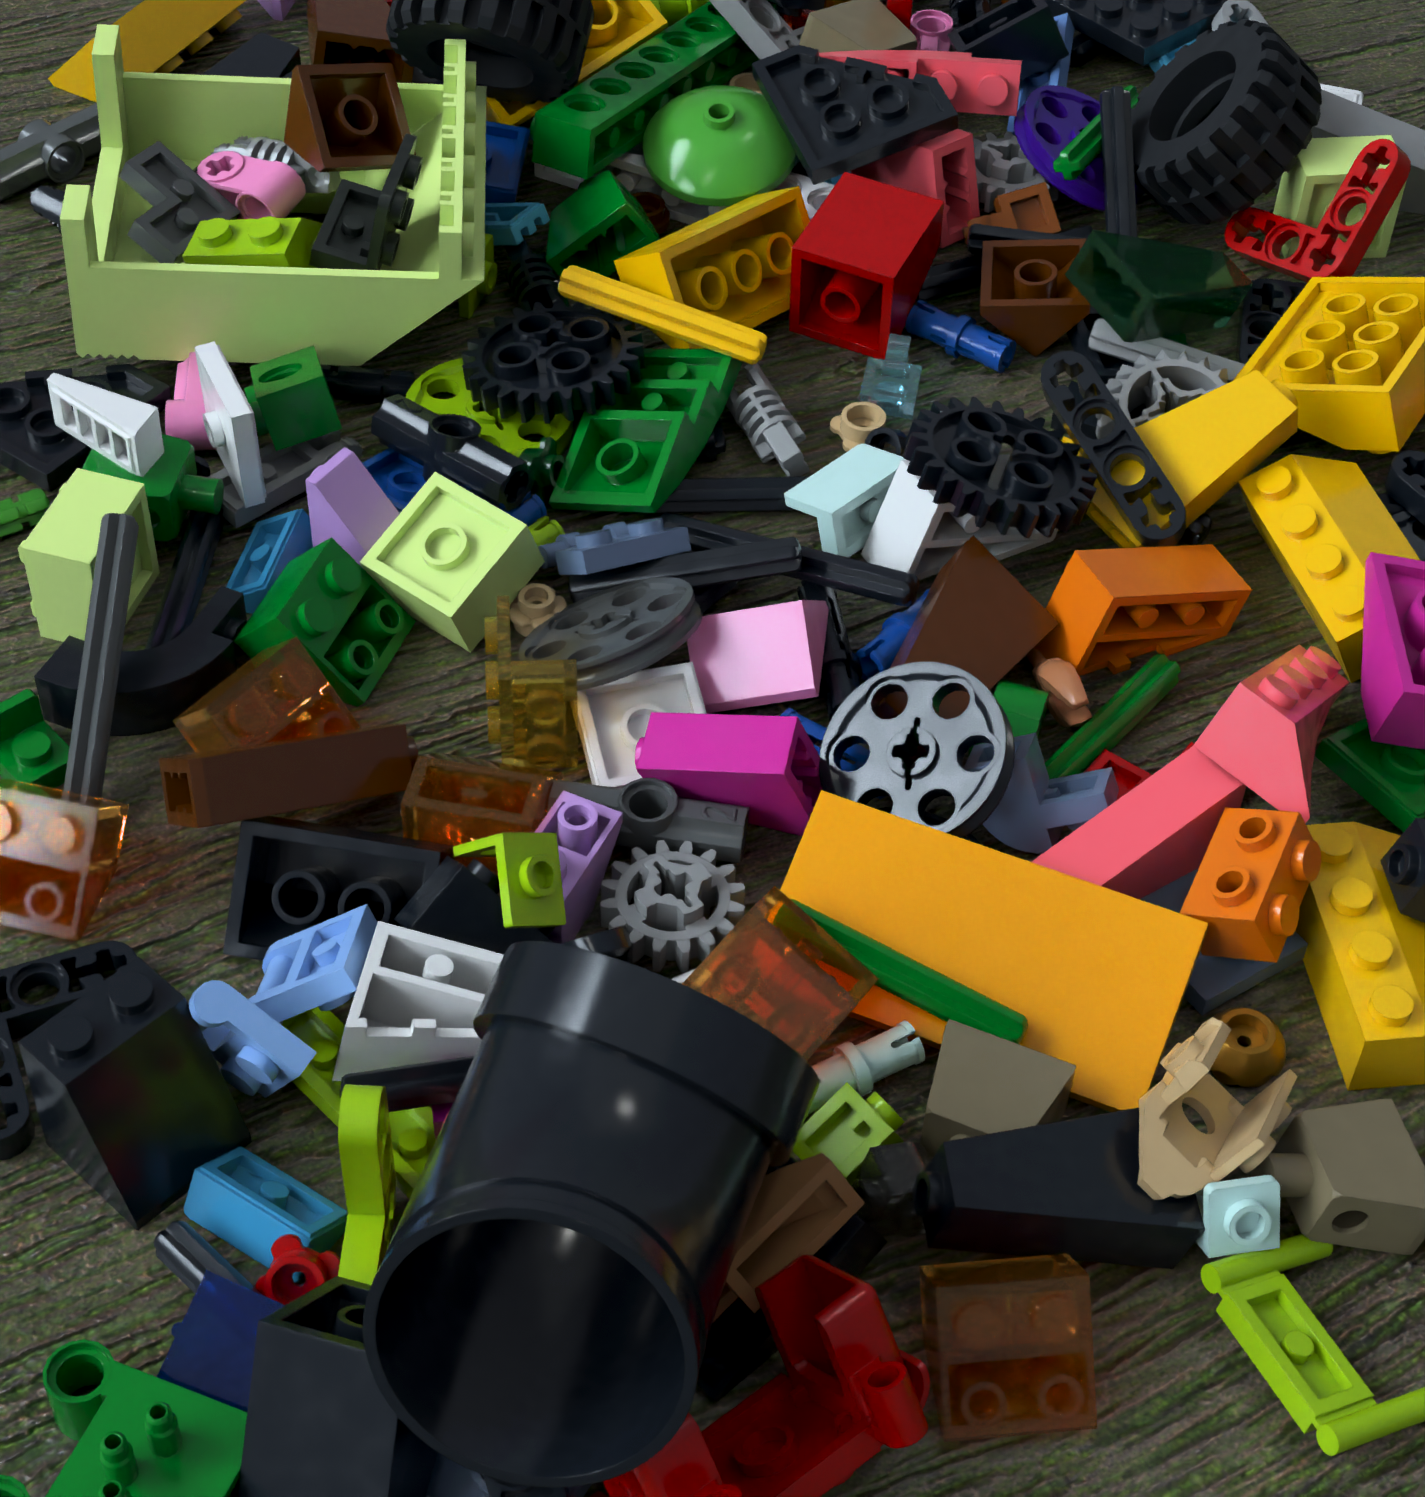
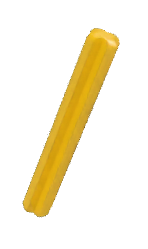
[558,265,767,365]

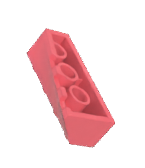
[1193,644,1350,824]

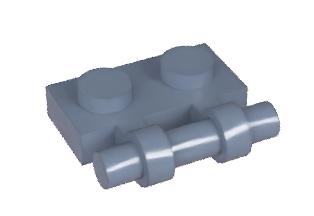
[538,518,691,575]

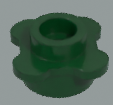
[519,437,565,506]

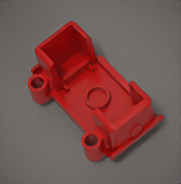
[591,1254,930,1497]

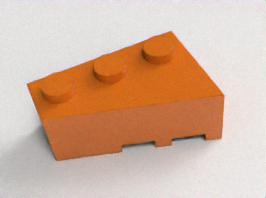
[1033,544,1252,682]

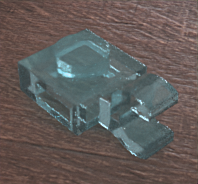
[859,333,922,420]

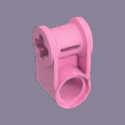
[197,151,306,219]

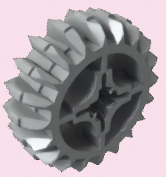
[1095,349,1229,439]

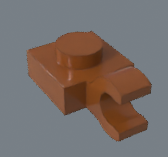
[961,182,1062,245]

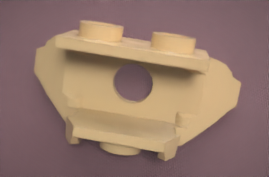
[1137,1017,1298,1200]

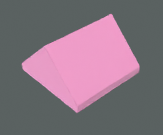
[687,600,829,714]

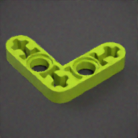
[338,1084,396,1285]

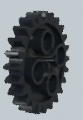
[462,299,646,424]
[903,397,1097,539]

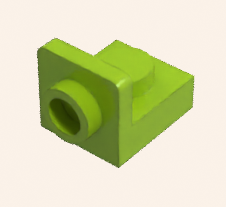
[793,1082,910,1186]

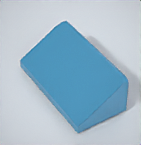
[226,509,313,614]
[183,1146,348,1283]

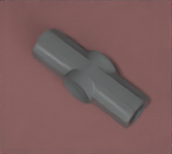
[0,103,101,202]
[547,778,750,864]

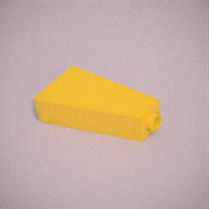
[1077,369,1298,548]

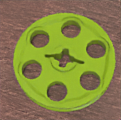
[406,358,573,458]

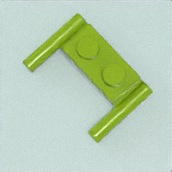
[1201,1234,1425,1456]

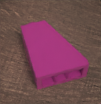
[635,712,822,836]

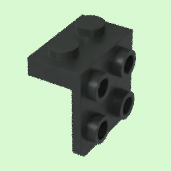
[309,133,423,270]

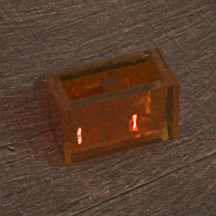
[173,636,361,815]
[401,752,563,872]
[0,778,129,941]
[682,886,878,1061]
[919,1253,1097,1442]

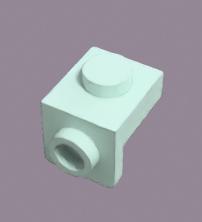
[1195,1175,1280,1258]

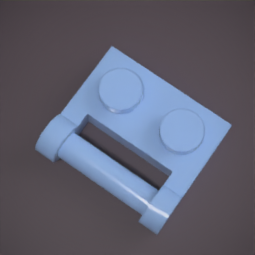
[248,904,377,1025]
[188,980,317,1098]

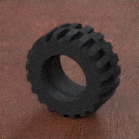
[386,0,594,104]
[1131,20,1322,225]

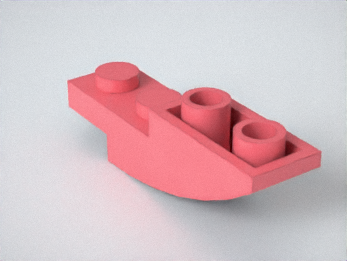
[819,50,1022,116]

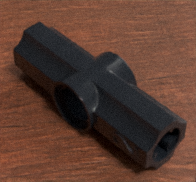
[371,394,535,512]

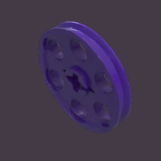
[1014,85,1145,211]

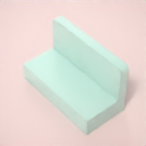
[784,444,905,558]

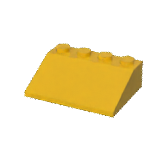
[1234,277,1425,454]
[1295,821,1425,1091]

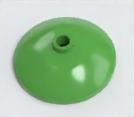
[643,85,797,206]

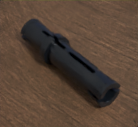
[797,580,863,721]

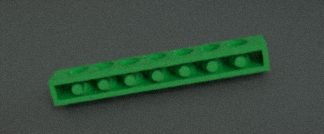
[530,1,775,180]

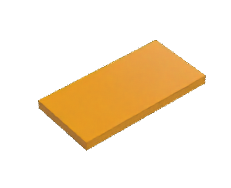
[746,790,1208,1112]

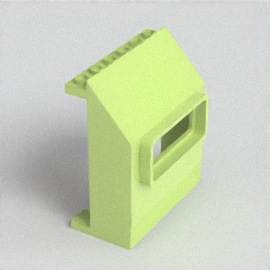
[60,24,487,366]

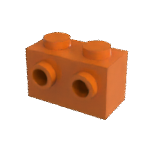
[1180,807,1321,963]

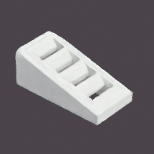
[47,373,164,477]

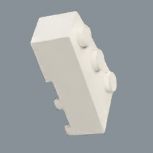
[861,454,1058,580]
[332,921,504,1081]

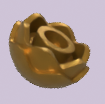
[1210,1007,1286,1087]

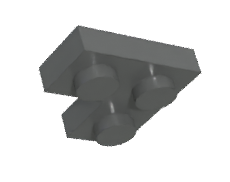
[119,141,241,264]

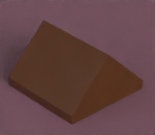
[284,63,416,172]
[980,238,1090,357]

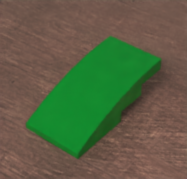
[549,348,743,513]

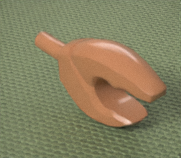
[1026,649,1092,727]

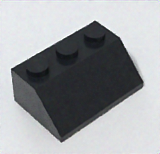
[223,816,456,961]

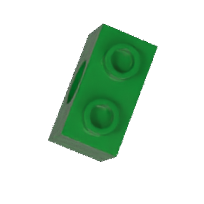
[244,345,342,451]

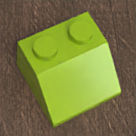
[182,216,323,268]

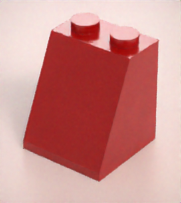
[789,172,944,362]

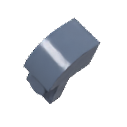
[963,733,1119,854]

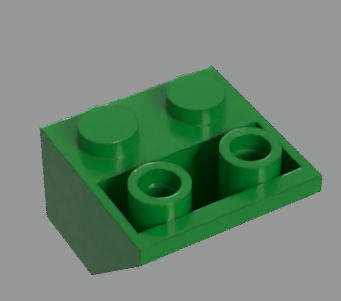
[234,537,416,707]

